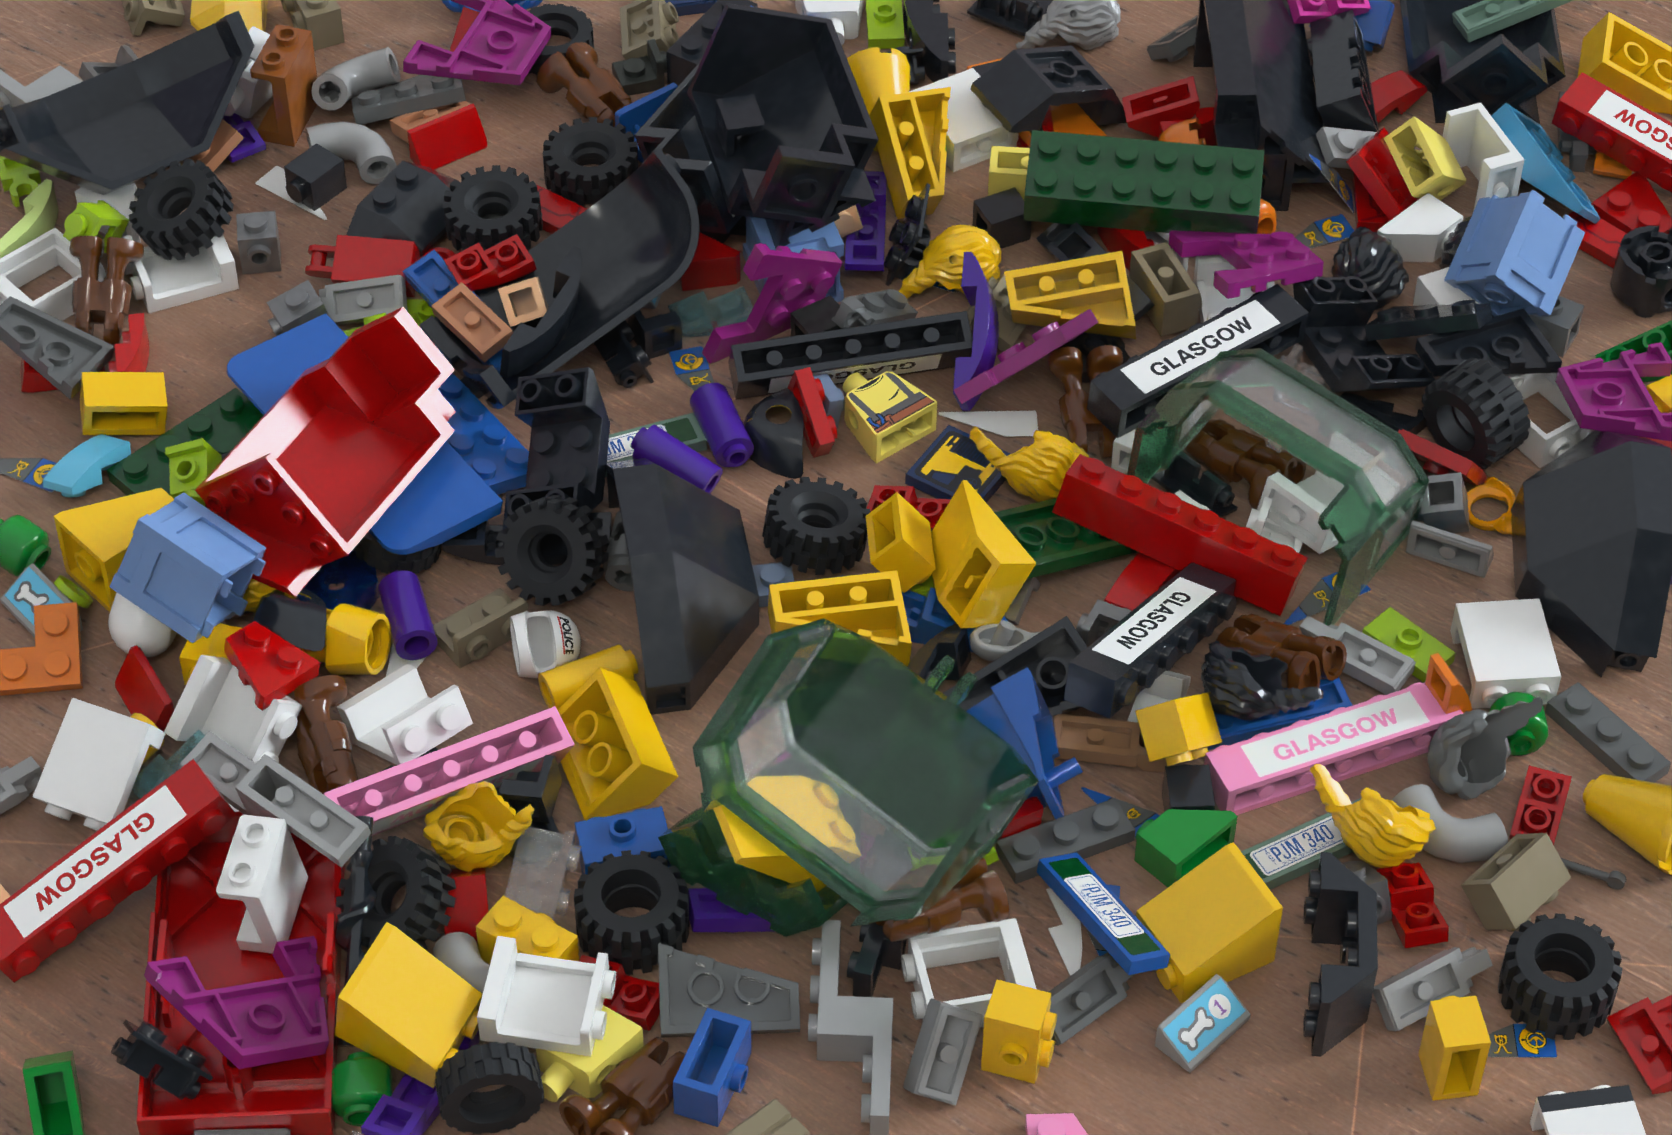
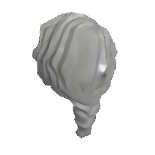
[1016,0,1121,50]

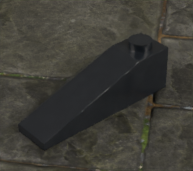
[932,616,1087,718]

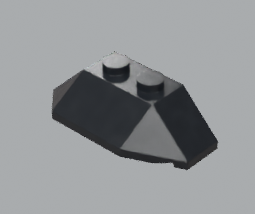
[346,161,459,256]

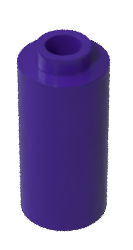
[690,383,754,467]
[630,424,723,494]
[378,570,438,660]

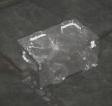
[505,827,582,922]

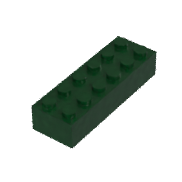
[1023,130,1264,234]

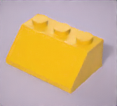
[558,668,678,820]

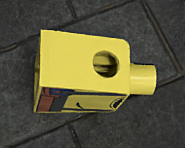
[842,371,937,464]

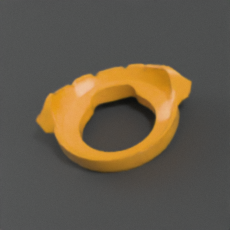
[1467,477,1516,535]

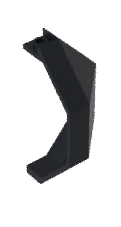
[0,11,254,195]
[1511,430,1672,677]
[606,458,759,715]

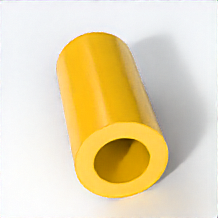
[538,644,639,710]

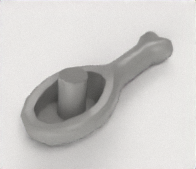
[970,620,1040,661]

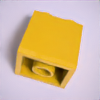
[53,488,174,612]
[1136,842,1283,1003]
[335,922,483,1088]

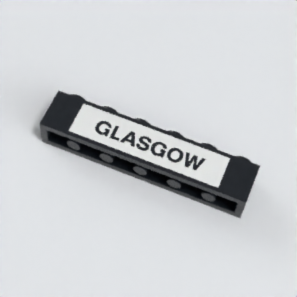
[1087,284,1309,438]
[728,311,973,400]
[1064,562,1237,718]

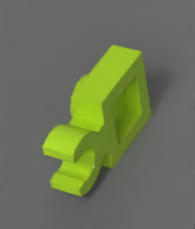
[0,156,41,207]

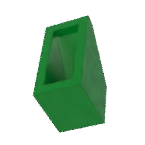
[1134,809,1238,887]
[22,1050,85,1135]

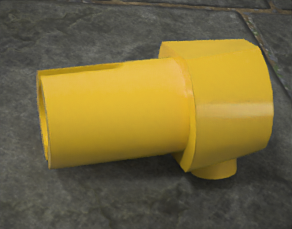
[297,603,391,675]

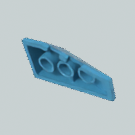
[1491,103,1601,224]

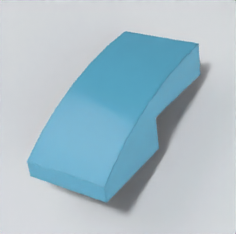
[43,434,131,498]

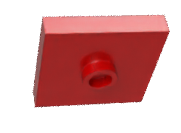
[1393,429,1487,486]

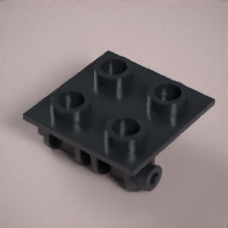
[967,0,1053,36]
[884,183,931,286]

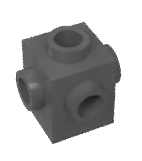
[1529,296,1584,358]

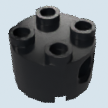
[1610,226,1672,318]

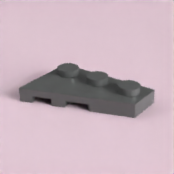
[351,75,466,125]
[0,296,114,400]
[658,943,800,1038]

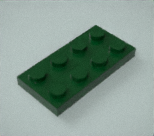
[107,388,264,497]
[994,498,1138,579]

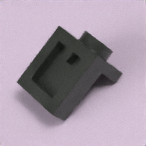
[612,39,667,96]

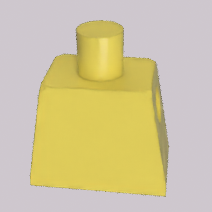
[1384,117,1466,201]
[536,1005,644,1102]

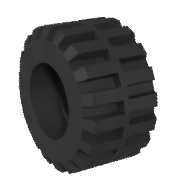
[1422,358,1530,470]
[574,850,690,975]
[1498,913,1622,1040]

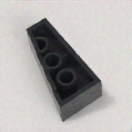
[1307,10,1379,132]

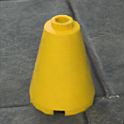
[847,47,910,152]
[1582,774,1672,875]

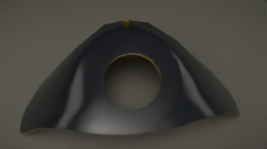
[744,388,804,479]
[250,589,326,651]

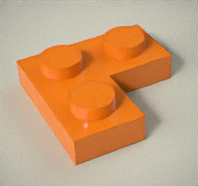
[0,602,83,696]

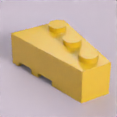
[869,87,951,219]
[1004,251,1137,339]
[768,570,912,670]

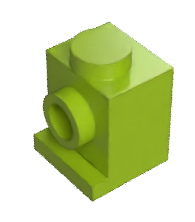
[63,200,129,253]
[165,438,222,506]

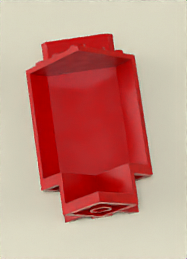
[195,307,456,597]

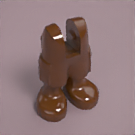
[536,42,633,127]
[69,236,144,349]
[1048,345,1123,459]
[1182,419,1306,509]
[1216,614,1347,689]
[294,675,358,794]
[868,852,1009,942]
[559,1037,686,1135]

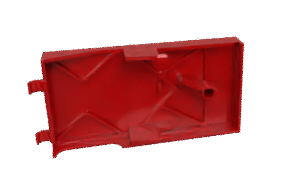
[136,811,345,1135]

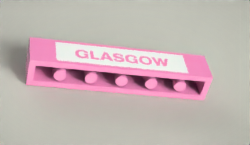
[1204,682,1463,815]
[324,706,575,836]

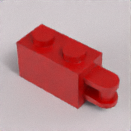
[305,235,420,297]

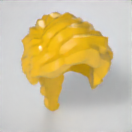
[898,225,1002,299]
[969,426,1089,502]
[1310,764,1436,868]
[423,781,534,872]

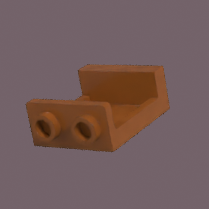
[250,25,317,147]

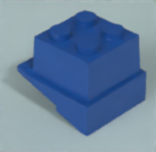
[949,667,1083,819]

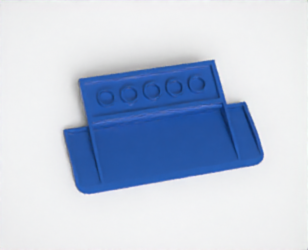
[226,313,529,555]

